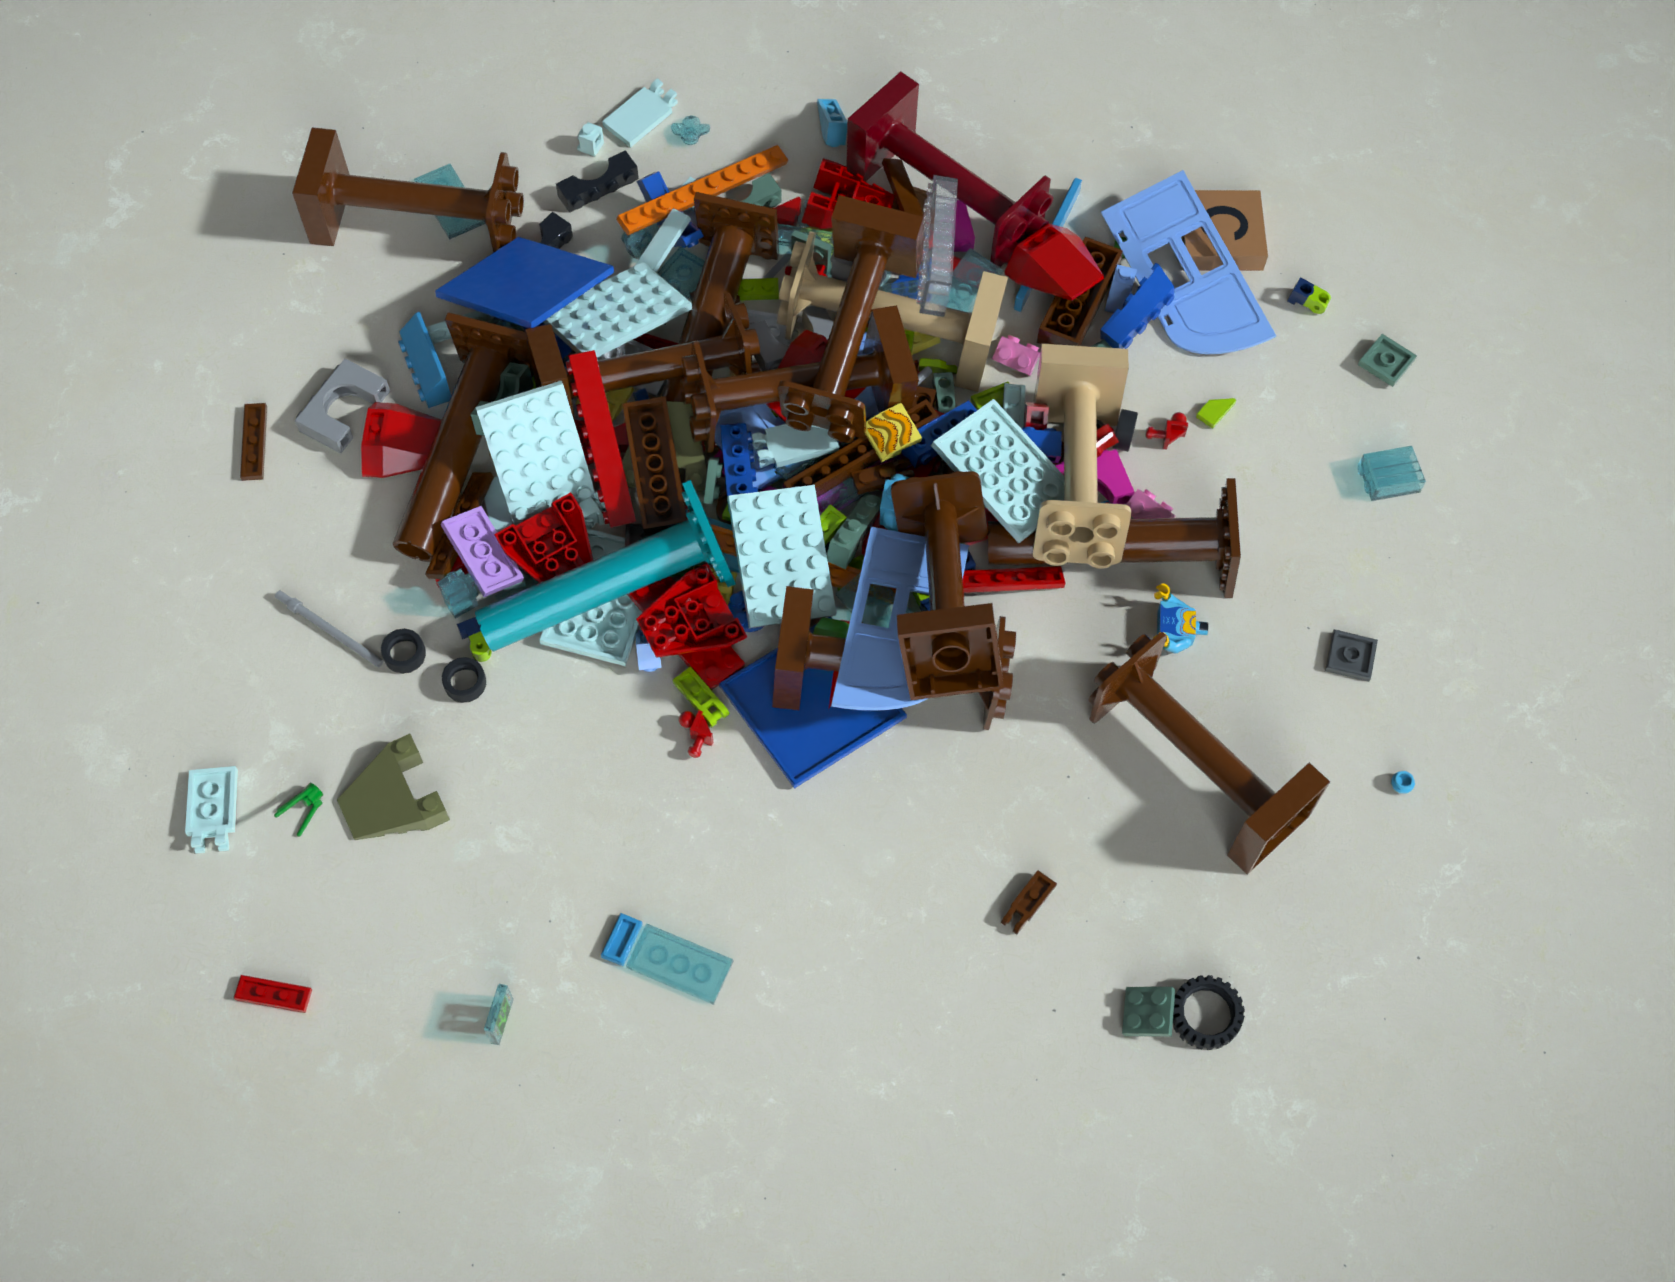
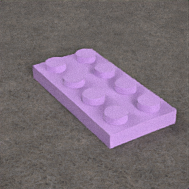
[441,506,524,597]

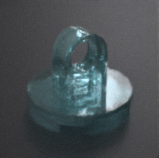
[621,223,659,259]

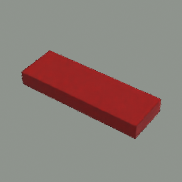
[234,975,312,1013]

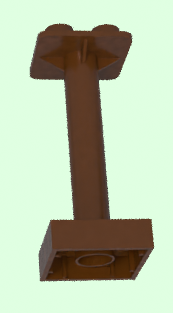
[292,127,524,253]
[778,195,924,443]
[525,292,760,426]
[680,305,919,453]
[891,471,1004,700]
[772,586,1016,730]
[1088,632,1330,875]

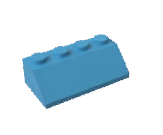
[398,312,451,408]

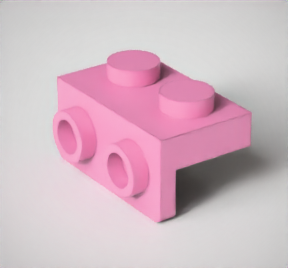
[992,335,1040,376]
[1126,489,1176,519]

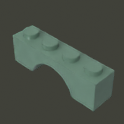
[741,173,782,208]
[471,362,534,436]
[827,493,882,569]

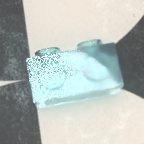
[437,569,479,619]

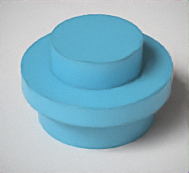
[1391,771,1415,794]

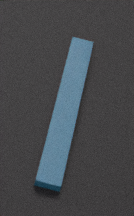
[1014,178,1082,312]

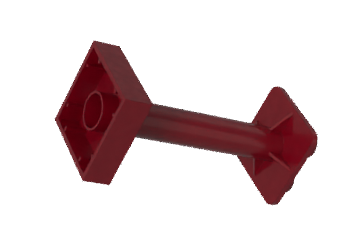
[846,71,1053,271]

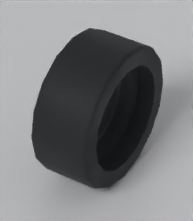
[1112,409,1138,452]
[381,628,426,674]
[442,657,487,703]

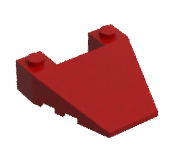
[801,158,895,229]

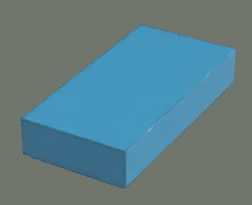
[601,913,643,966]

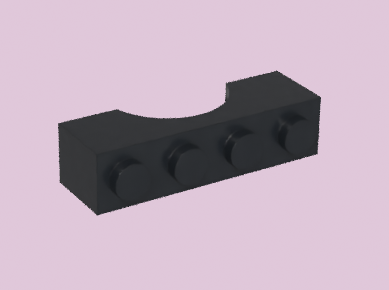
[556,150,639,213]
[539,212,573,249]

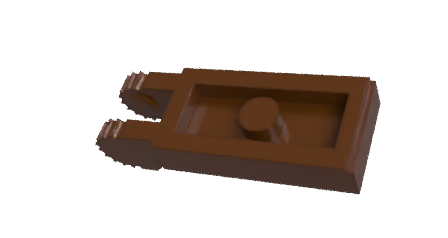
[851,458,915,495]
[1001,870,1057,934]

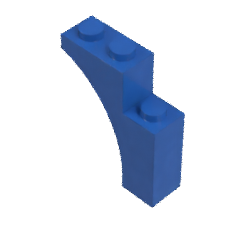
[636,171,704,249]

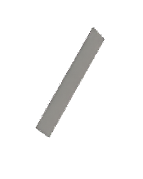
[764,251,791,278]

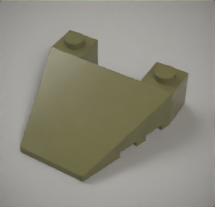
[622,401,708,491]
[337,734,450,840]

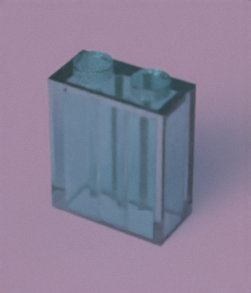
[1358,446,1426,501]

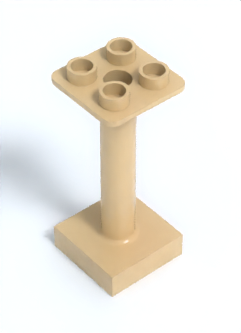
[777,231,1008,392]
[1033,344,1131,568]

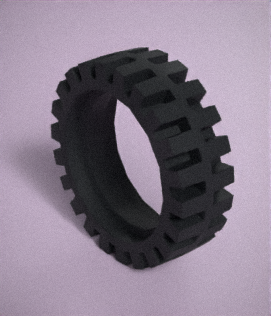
[1173,975,1245,1050]

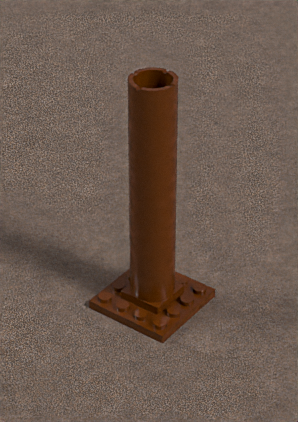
[662,192,779,407]
[393,312,534,562]
[988,478,1241,598]

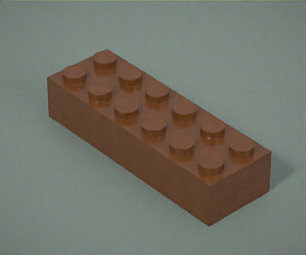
[1036,236,1123,346]
[622,396,687,536]

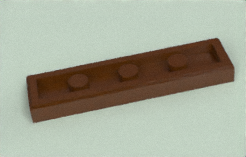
[240,403,267,481]

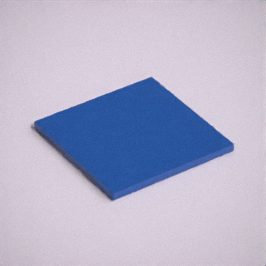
[435,237,614,328]
[719,617,907,789]

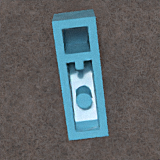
[817,99,848,147]

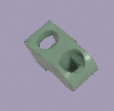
[932,372,955,413]

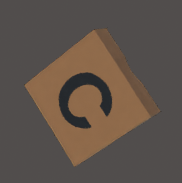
[1182,190,1268,271]

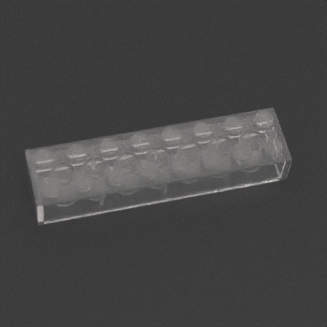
[916,175,958,317]

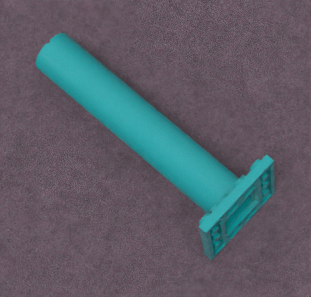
[475,480,736,652]

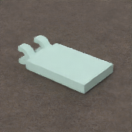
[602,78,678,148]
[751,424,839,468]
[185,766,238,854]

